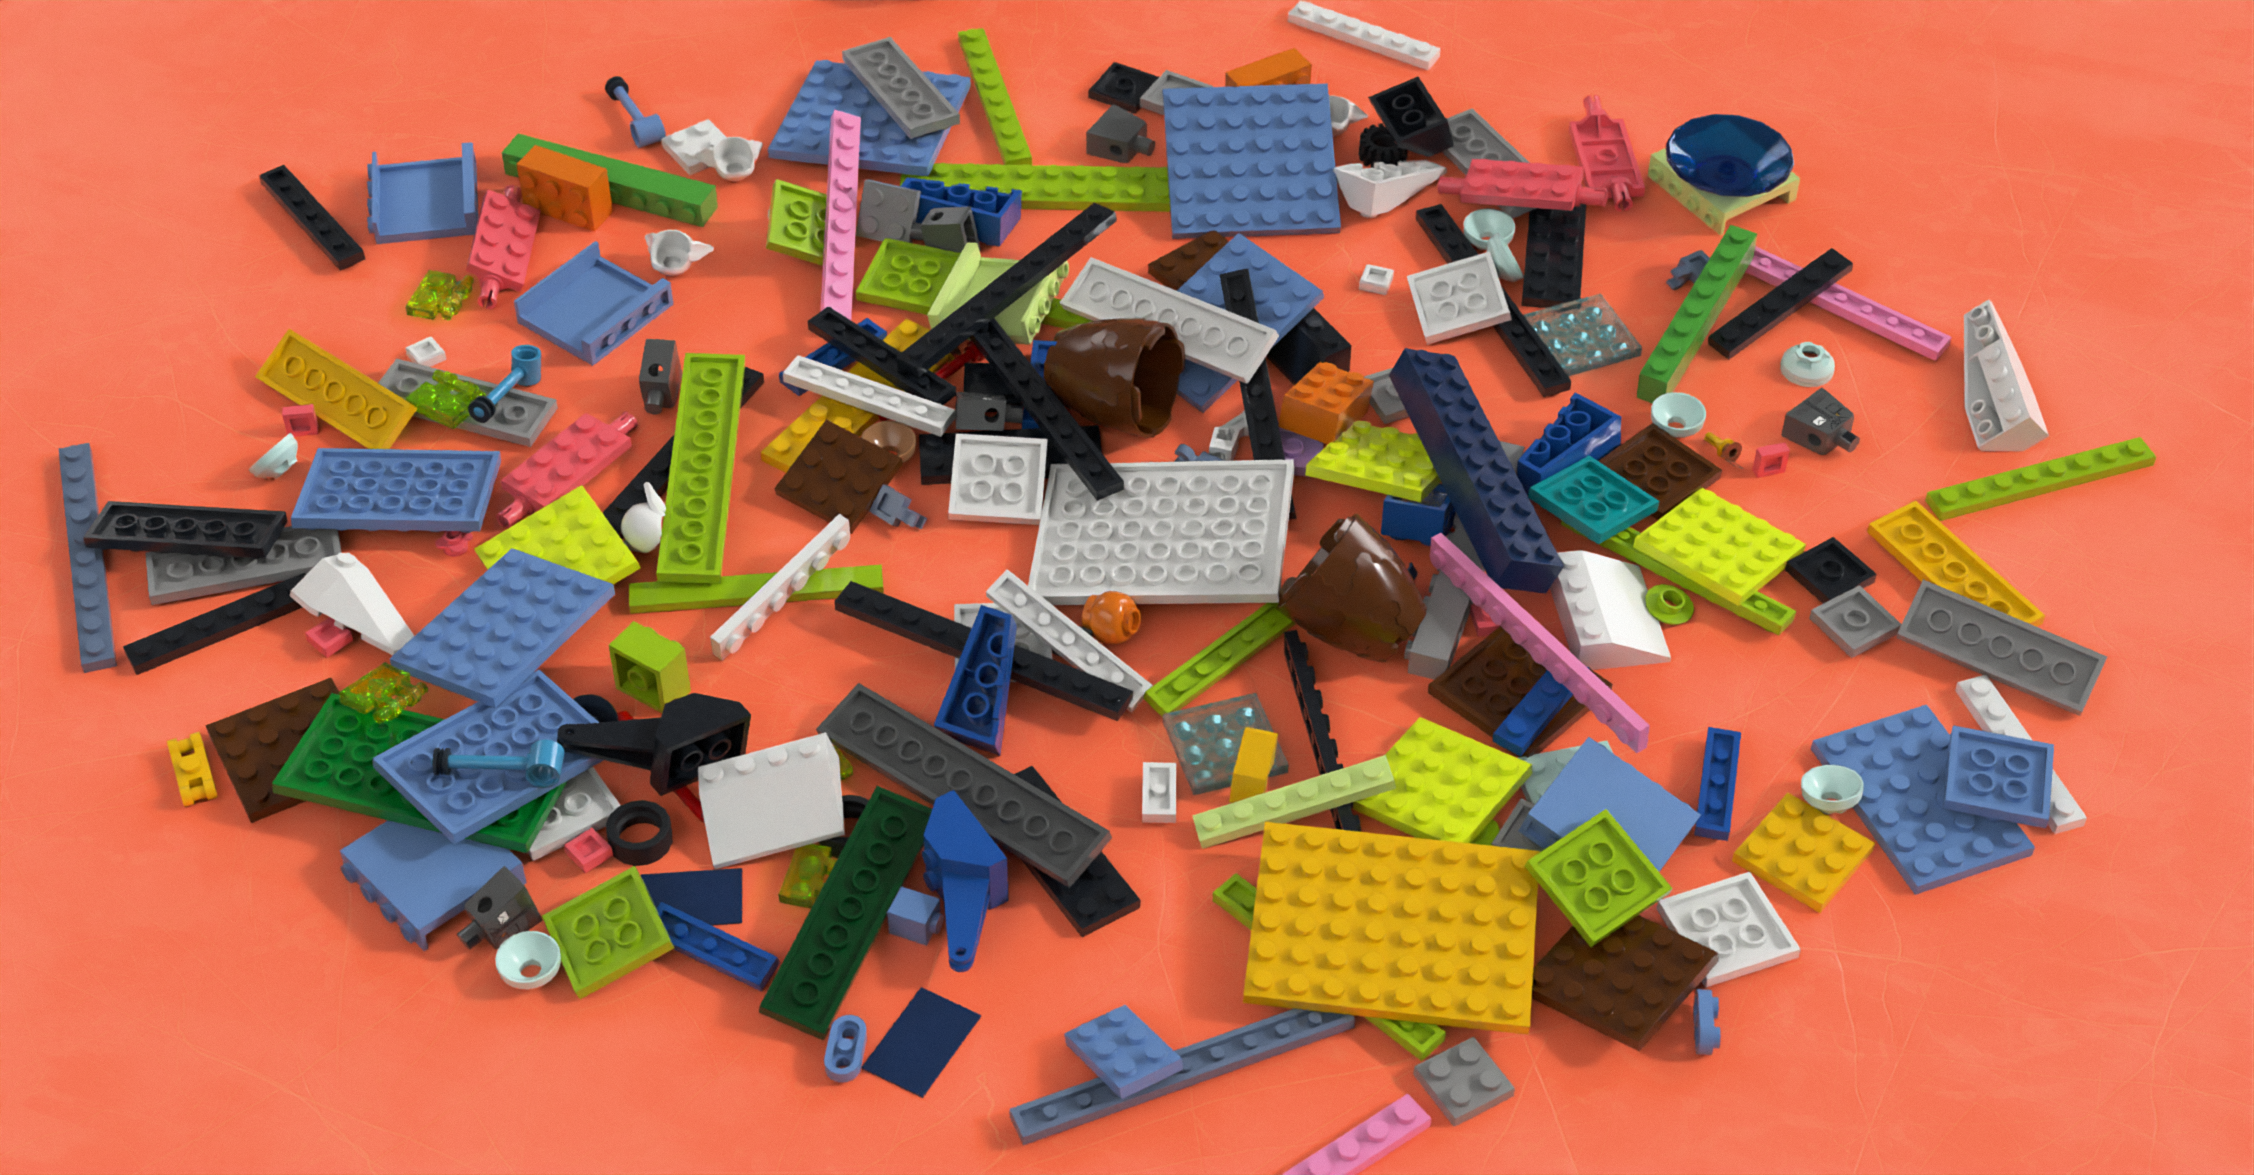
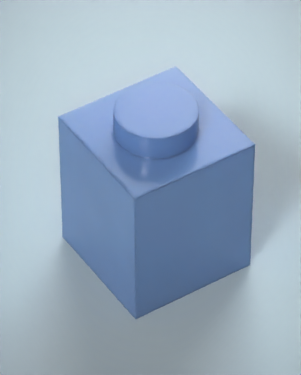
[887,886,944,946]

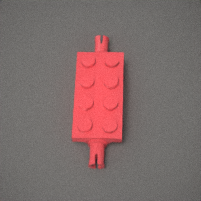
[1568,95,1645,211]
[1438,159,1608,211]
[465,185,541,309]
[496,411,638,529]

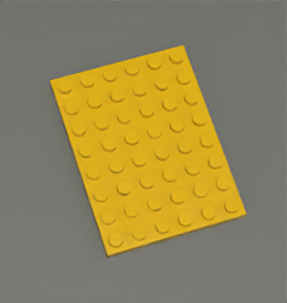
[1243,822,1540,1035]

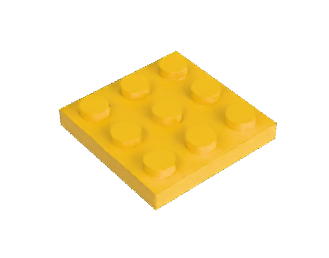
[1732,792,1875,913]

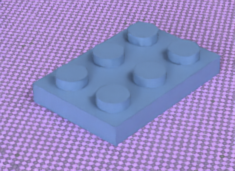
[1064,1005,1183,1100]

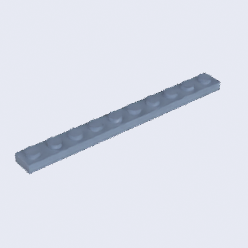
[58,443,117,673]
[1009,1009,1355,1146]

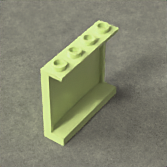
[1647,120,1800,236]
[927,242,1069,345]

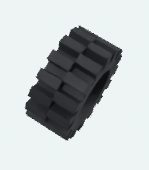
[1359,123,1408,168]

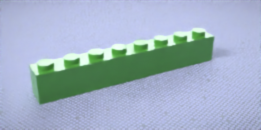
[501,133,718,227]
[1636,225,1757,403]

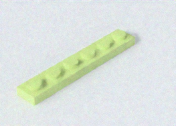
[1192,755,1396,849]

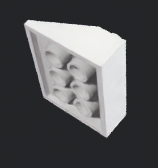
[1550,550,1671,670]
[698,732,845,869]

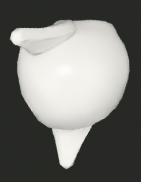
[1329,95,1368,137]
[695,137,763,182]
[645,230,714,276]
[621,482,666,553]

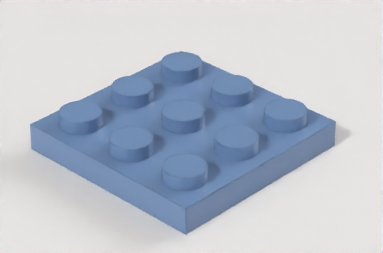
[1943,725,2054,828]

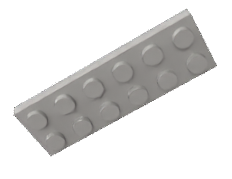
[842,37,960,139]
[1442,108,1536,219]
[378,358,558,447]
[145,526,342,605]
[1896,579,2108,716]

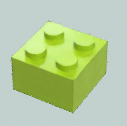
[608,621,691,713]

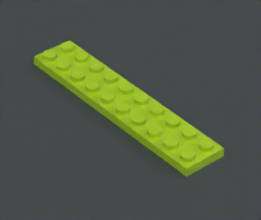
[900,163,1170,212]
[656,353,746,584]

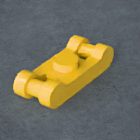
[166,731,218,807]

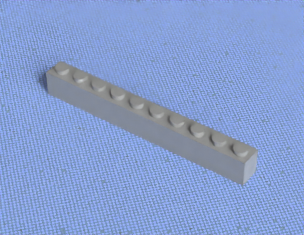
[1404,441,1525,680]

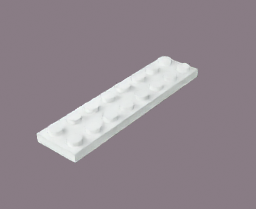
[1060,257,1279,384]

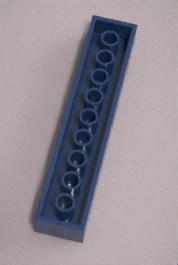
[1389,348,1564,594]

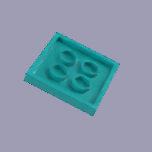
[1528,456,1660,544]

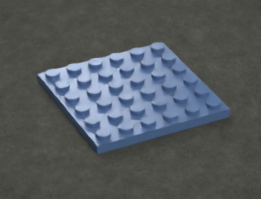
[768,60,971,177]
[1162,83,1341,239]

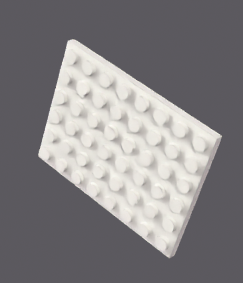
[1028,459,1295,605]

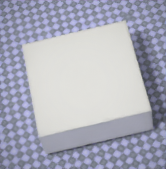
[1359,264,1394,295]
[405,336,447,367]

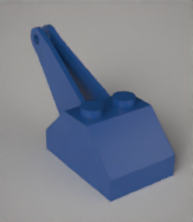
[922,790,1009,972]

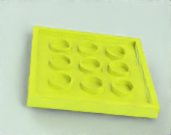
[1305,421,1441,502]
[474,485,641,584]
[1633,488,1806,606]
[1353,717,1532,843]

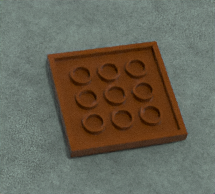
[1428,626,1613,758]
[205,677,340,823]
[1532,915,1718,1051]

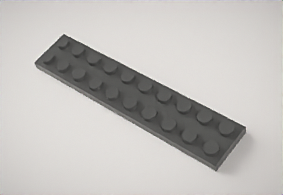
[816,683,1112,888]

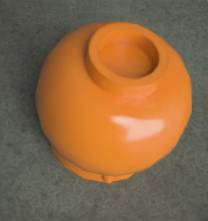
[1082,591,1141,645]

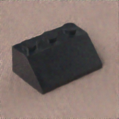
[1368,76,1454,157]
[1266,308,1352,385]

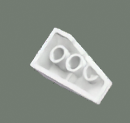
[1333,160,1447,218]
[290,552,414,655]

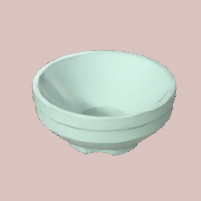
[1464,208,1515,250]
[1486,233,1524,282]
[1780,342,1835,387]
[1651,392,1706,438]
[249,433,298,479]
[1801,765,1864,815]
[495,931,561,989]

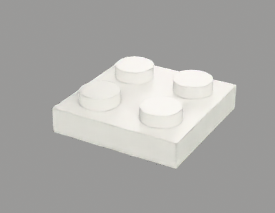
[661,119,727,175]

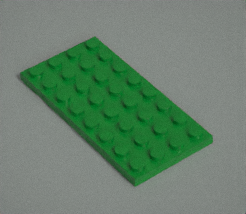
[272,693,568,853]

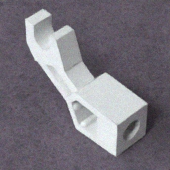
[1209,410,1249,461]

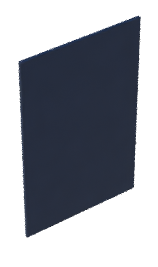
[640,868,742,925]
[862,987,982,1098]

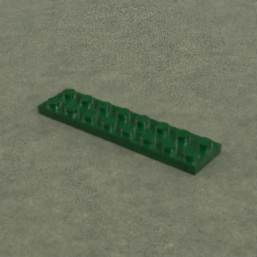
[759,786,932,1041]

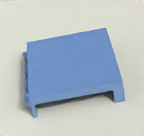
[367,142,479,244]
[514,241,673,366]
[1518,737,1701,872]
[340,820,527,951]

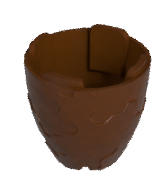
[1044,318,1185,438]
[1276,513,1427,663]

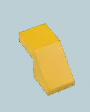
[1229,727,1278,803]

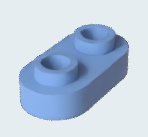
[1693,989,1721,1055]
[824,1015,867,1083]

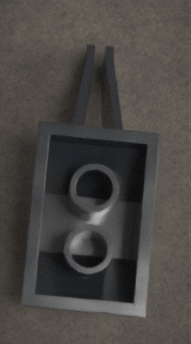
[557,693,751,796]

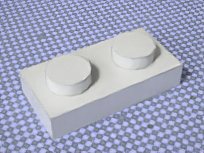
[1142,762,1176,823]

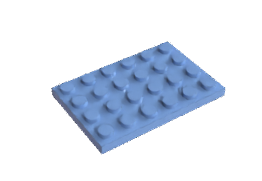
[1177,233,1324,413]
[291,448,501,533]
[390,548,615,708]
[372,670,604,844]
[1811,704,2035,895]

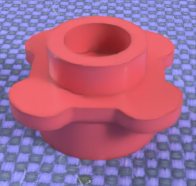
[435,531,473,557]

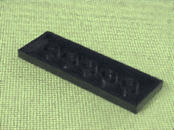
[1521,204,1586,311]
[919,425,1102,485]
[83,501,288,559]
[1014,766,1140,937]

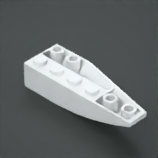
[1964,299,2049,452]

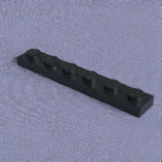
[259,164,365,270]
[1708,248,1853,360]
[808,306,956,405]
[123,573,306,675]

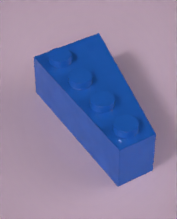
[900,178,1022,247]
[1517,392,1622,495]
[934,605,1017,756]

